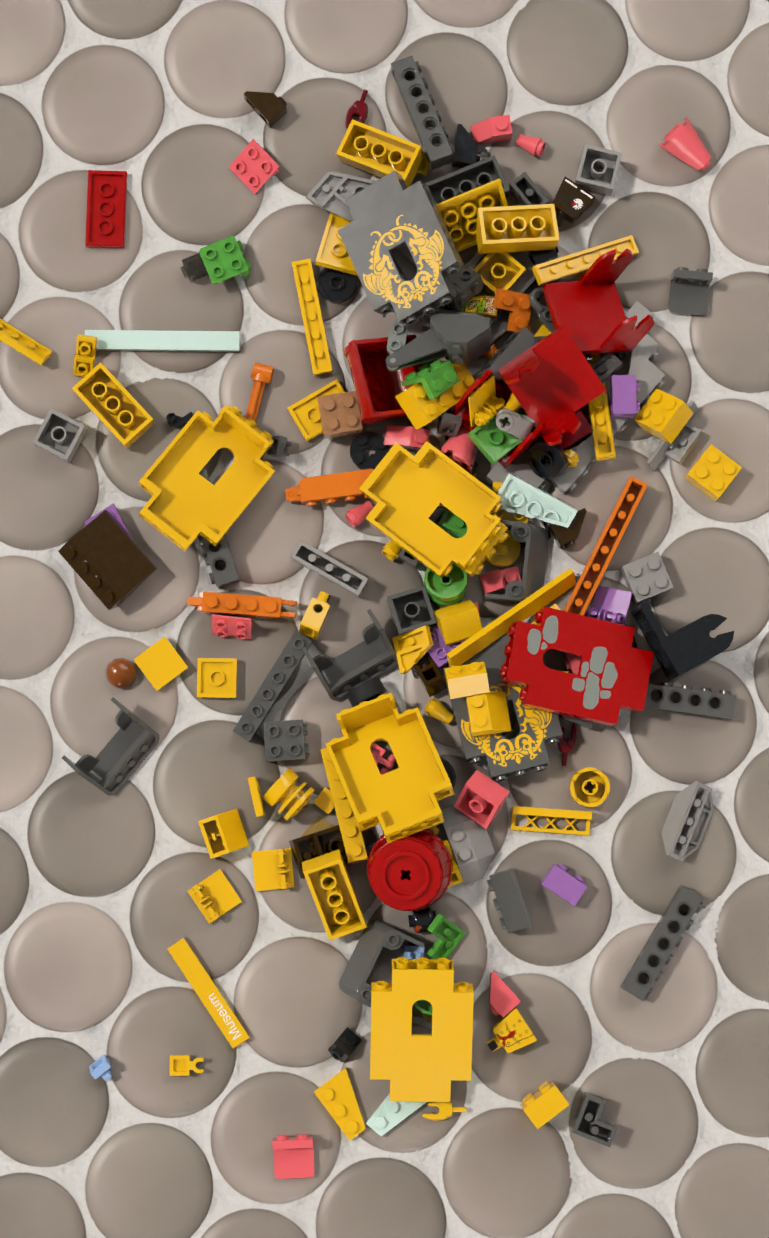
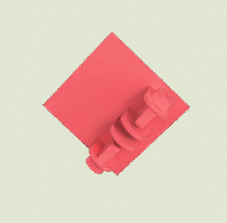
[229,139,280,194]
[212,614,253,640]

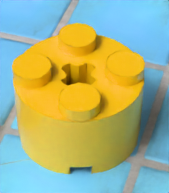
[568,767,610,807]

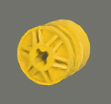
[262,768,315,821]

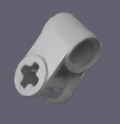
[496,408,535,440]

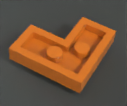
[493,288,532,332]

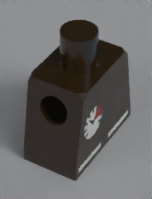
[552,176,595,227]

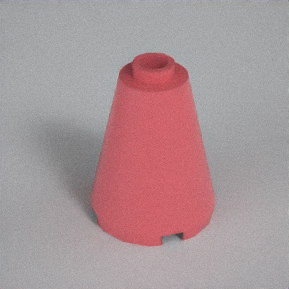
[659,117,711,171]
[439,424,478,473]

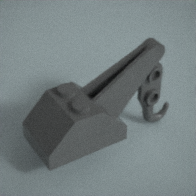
[476,287,555,383]

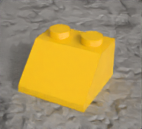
[445,662,490,699]
[466,691,511,737]

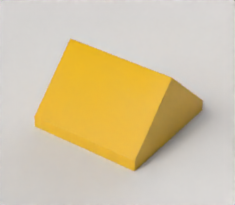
[433,599,482,646]

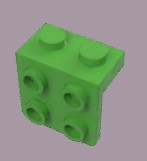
[199,235,252,284]
[401,359,460,400]

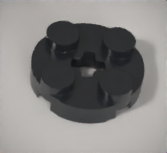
[318,267,356,303]
[350,432,389,470]
[529,440,568,480]

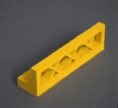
[510,806,592,835]

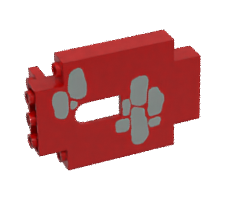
[500,606,654,726]

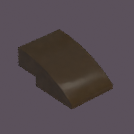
[289,825,349,879]

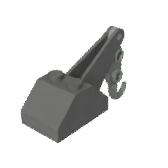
[382,309,492,372]

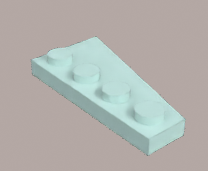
[497,472,578,528]
[366,1093,426,1136]

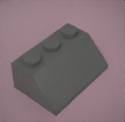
[487,868,532,933]

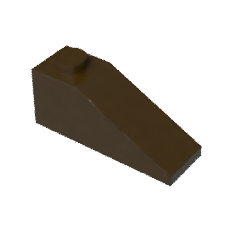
[414,652,447,697]

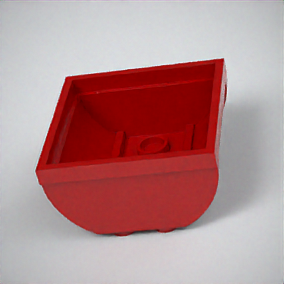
[343,334,423,424]

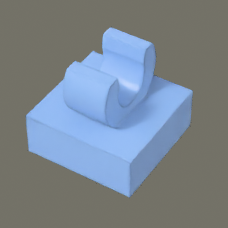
[404,945,425,959]
[89,1054,112,1081]

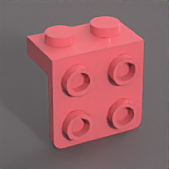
[272,1134,315,1179]

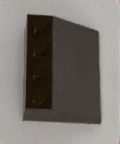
[58,510,157,610]

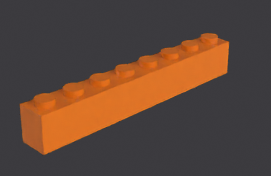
[563,476,648,615]

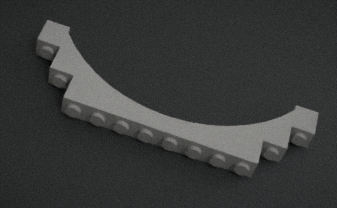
[486,301,666,494]

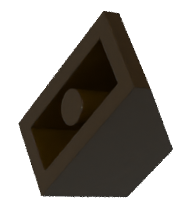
[244,91,287,128]
[549,508,587,549]

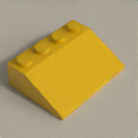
[436,178,508,252]

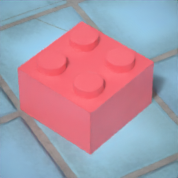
[454,770,510,829]

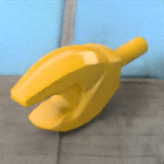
[422,1102,466,1121]

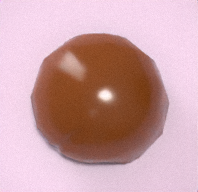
[106,658,136,688]

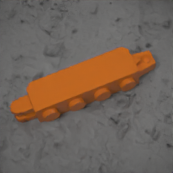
[285,469,373,507]
[187,592,297,619]

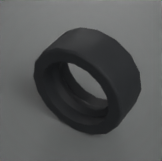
[346,677,386,707]

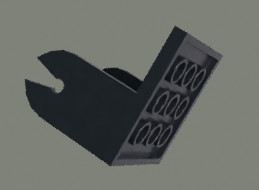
[631,601,735,681]

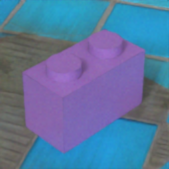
[610,375,640,417]
[540,863,588,907]

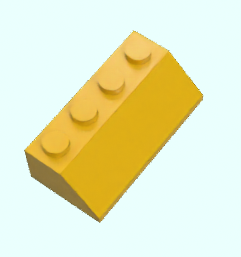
[476,204,560,254]

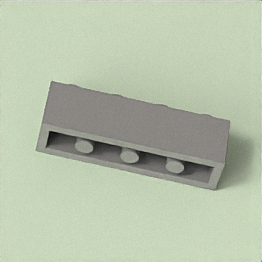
[290,540,368,598]

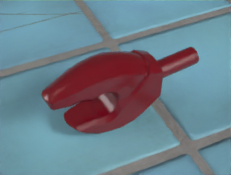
[345,90,368,129]
[557,723,578,766]

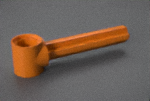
[245,362,274,422]

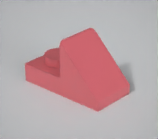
[479,566,521,594]

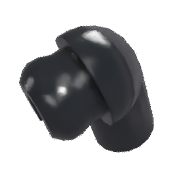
[166,412,193,429]

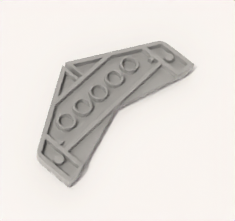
[306,171,417,281]

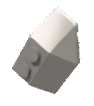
[661,781,713,862]
[441,804,495,885]

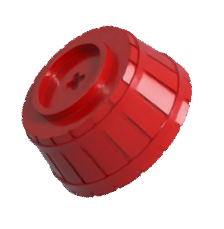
[367,829,453,911]

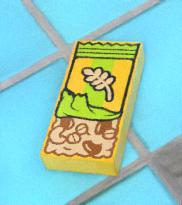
[459,296,498,317]

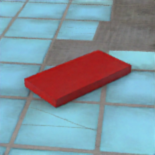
[85,170,128,248]

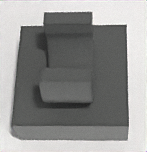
[267,436,292,457]

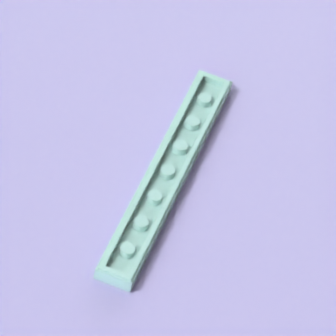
[85,330,240,352]

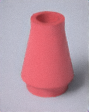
[516,134,546,157]
[345,501,374,527]

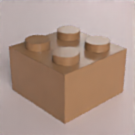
[318,391,363,439]

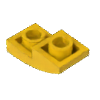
[73,334,97,377]

